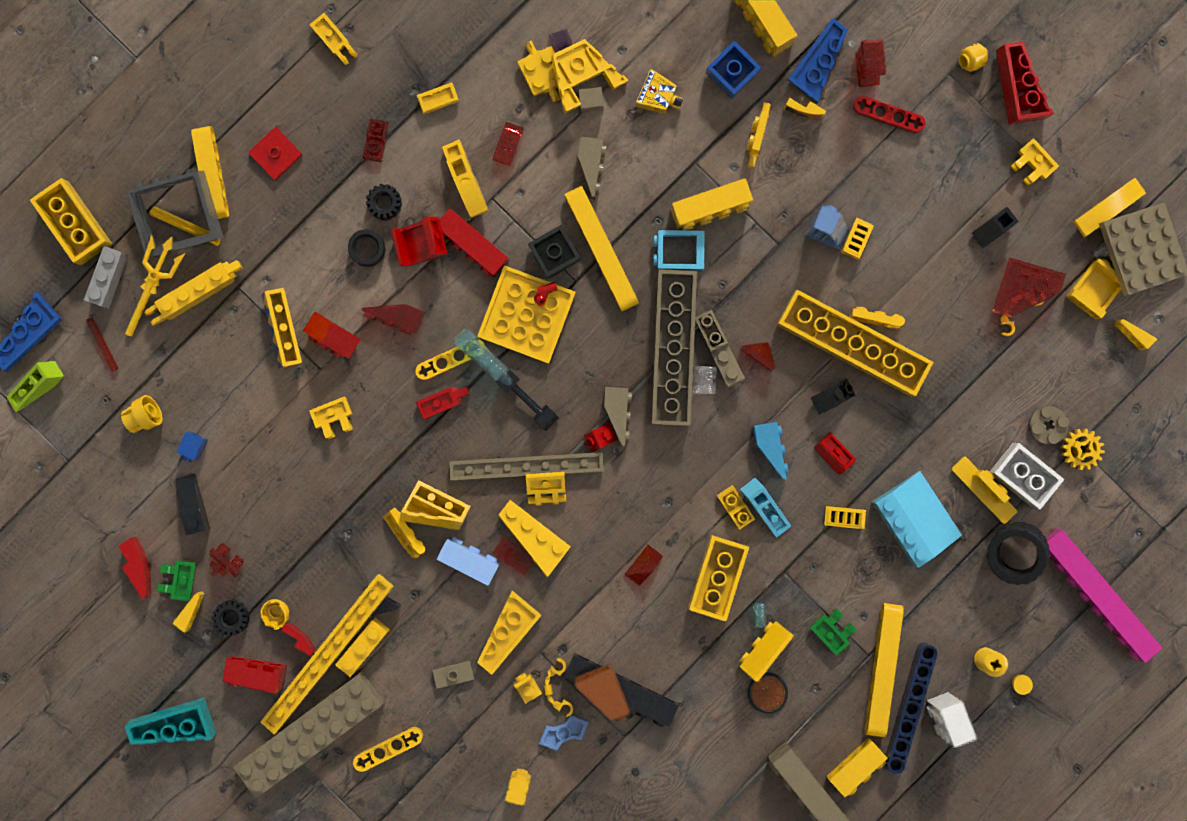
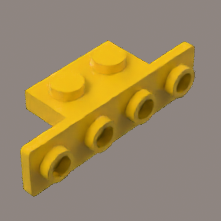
[951,457,1017,524]

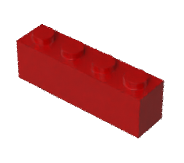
[439,208,509,277]

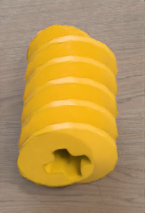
[974,648,1008,677]

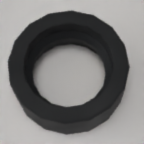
[348,229,386,267]

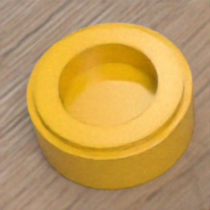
[1012,674,1033,695]

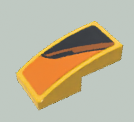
[783,98,826,119]

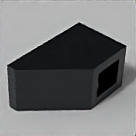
[971,207,1019,248]
[811,378,855,415]

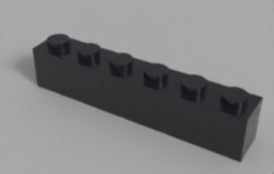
[564,653,679,727]

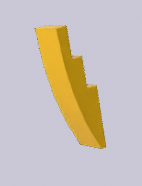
[1073,178,1146,237]

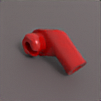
[534,282,558,306]

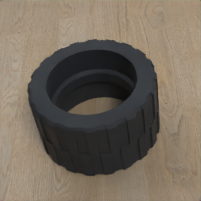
[987,522,1050,585]

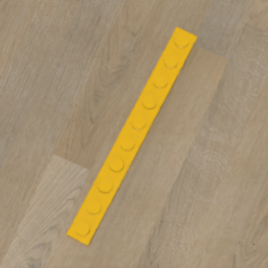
[260,574,394,735]

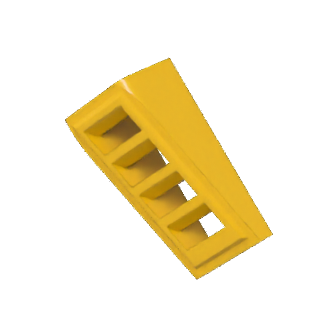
[840,218,874,260]
[1114,319,1157,351]
[824,506,866,529]
[173,591,205,633]

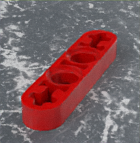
[853,96,926,134]

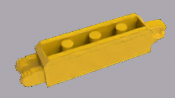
[144,260,243,326]

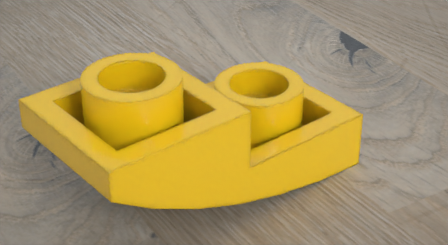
[716,485,755,530]

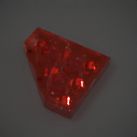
[992,257,1066,317]

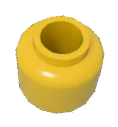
[959,43,988,72]

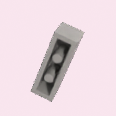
[84,246,129,309]

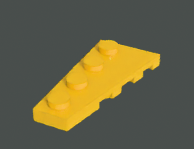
[498,500,571,577]
[477,590,541,675]

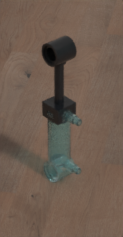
[452,327,559,431]

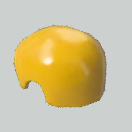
[260,599,290,630]

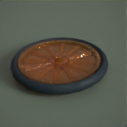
[748,673,788,714]

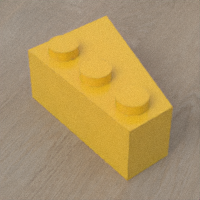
[399,480,470,530]

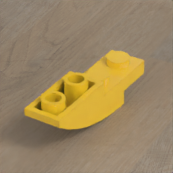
[442,140,489,218]

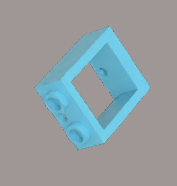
[654,230,705,271]

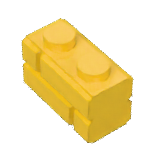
[505,769,531,805]

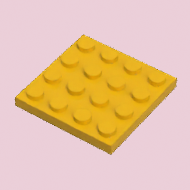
[477,265,576,364]

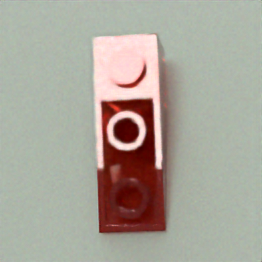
[361,304,425,335]

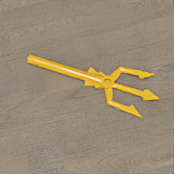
[125,235,186,336]

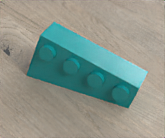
[124,697,216,745]

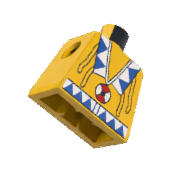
[636,69,684,114]

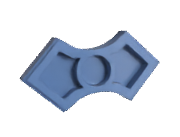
[539,714,589,751]

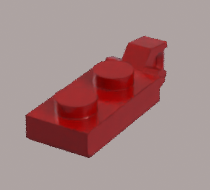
[416,386,470,420]

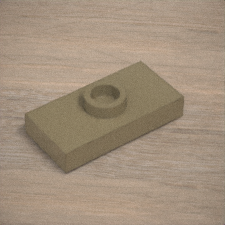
[432,660,475,689]

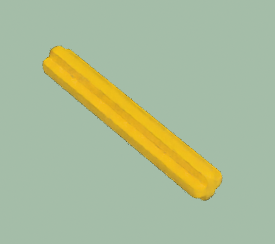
[150,206,221,246]

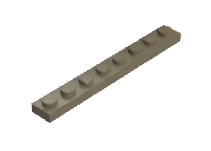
[449,452,604,481]

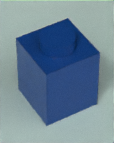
[176,431,208,462]

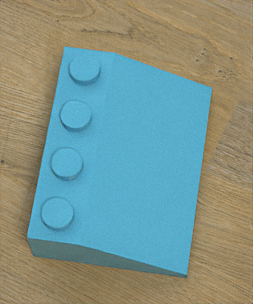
[872,471,962,568]

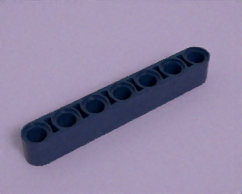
[885,643,938,775]

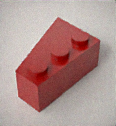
[222,656,287,694]

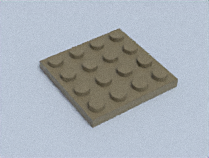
[1099,202,1187,296]

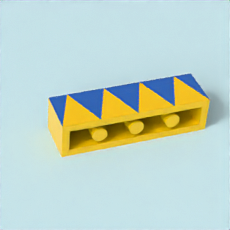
[261,288,302,369]

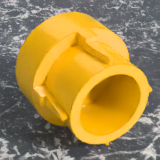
[120,395,162,433]

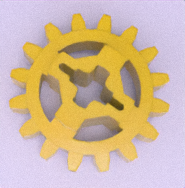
[1060,429,1105,470]

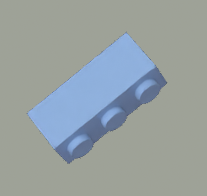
[437,537,500,586]

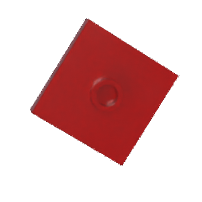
[248,126,303,181]

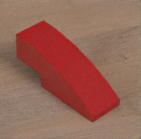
[118,537,151,599]

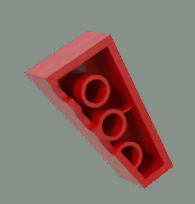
[996,41,1054,125]

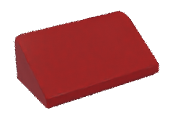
[814,432,856,475]

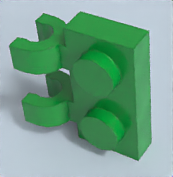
[157,560,197,601]
[809,608,857,656]

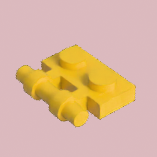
[526,472,566,506]

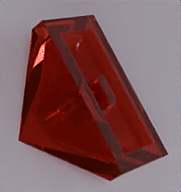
[740,342,775,371]
[625,544,663,586]

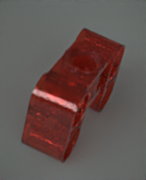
[855,38,886,88]

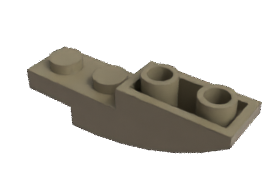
[695,310,745,388]

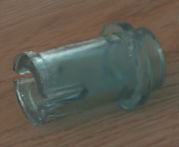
[751,602,767,628]

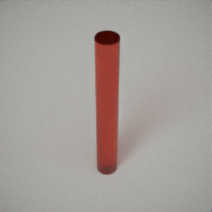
[86,317,119,372]

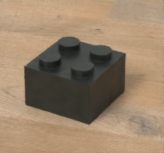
[528,225,581,280]

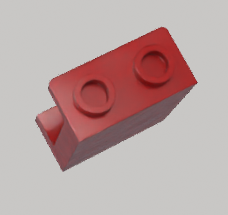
[391,216,447,266]

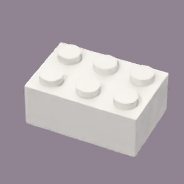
[990,443,1064,510]
[926,692,977,747]

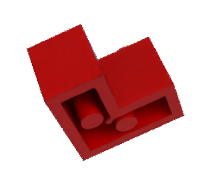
[303,312,361,359]

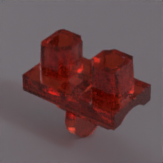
[209,543,244,578]

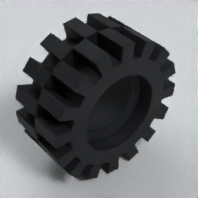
[366,184,402,220]
[212,600,250,636]

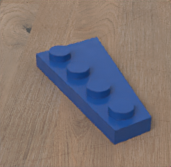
[787,18,848,103]
[0,292,63,372]

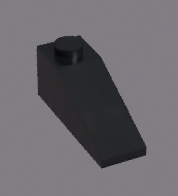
[176,474,211,535]

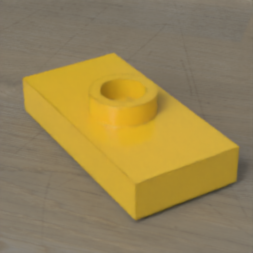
[417,83,459,114]

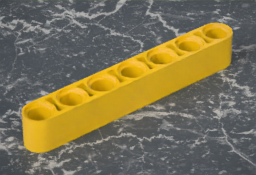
[564,186,639,312]
[865,603,903,738]

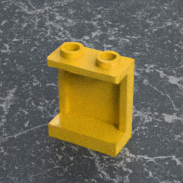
[1065,259,1121,320]

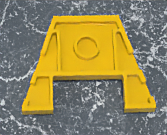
[551,39,628,114]

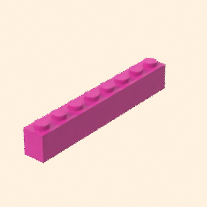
[1046,528,1163,663]

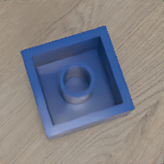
[705,41,761,99]

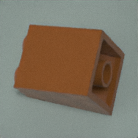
[575,663,630,721]

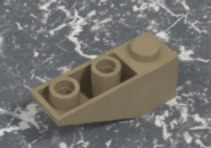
[578,136,606,199]
[604,387,632,446]

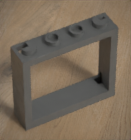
[126,168,224,258]

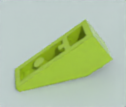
[7,361,64,412]

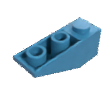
[752,422,789,480]

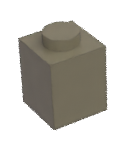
[577,87,604,113]

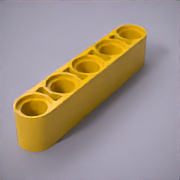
[191,126,229,219]

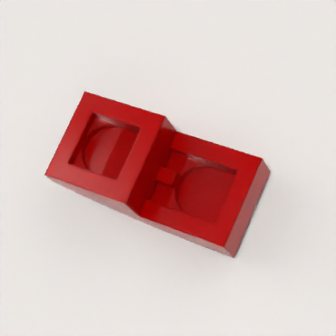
[281,622,316,656]

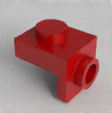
[584,423,618,452]

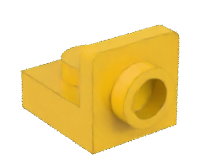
[513,673,542,704]

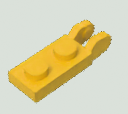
[310,13,358,66]
[849,307,905,329]
[383,508,425,559]

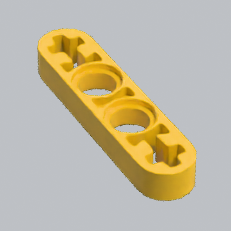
[415,339,486,380]
[353,727,423,772]

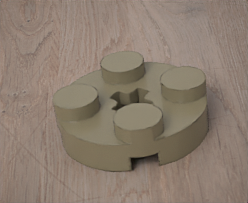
[1028,406,1069,444]

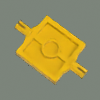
[517,41,560,103]
[746,102,771,168]

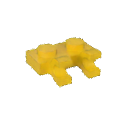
[1010,138,1059,186]
[309,396,353,440]

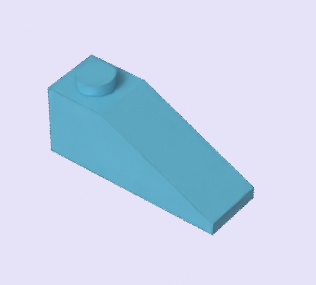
[740,478,791,538]

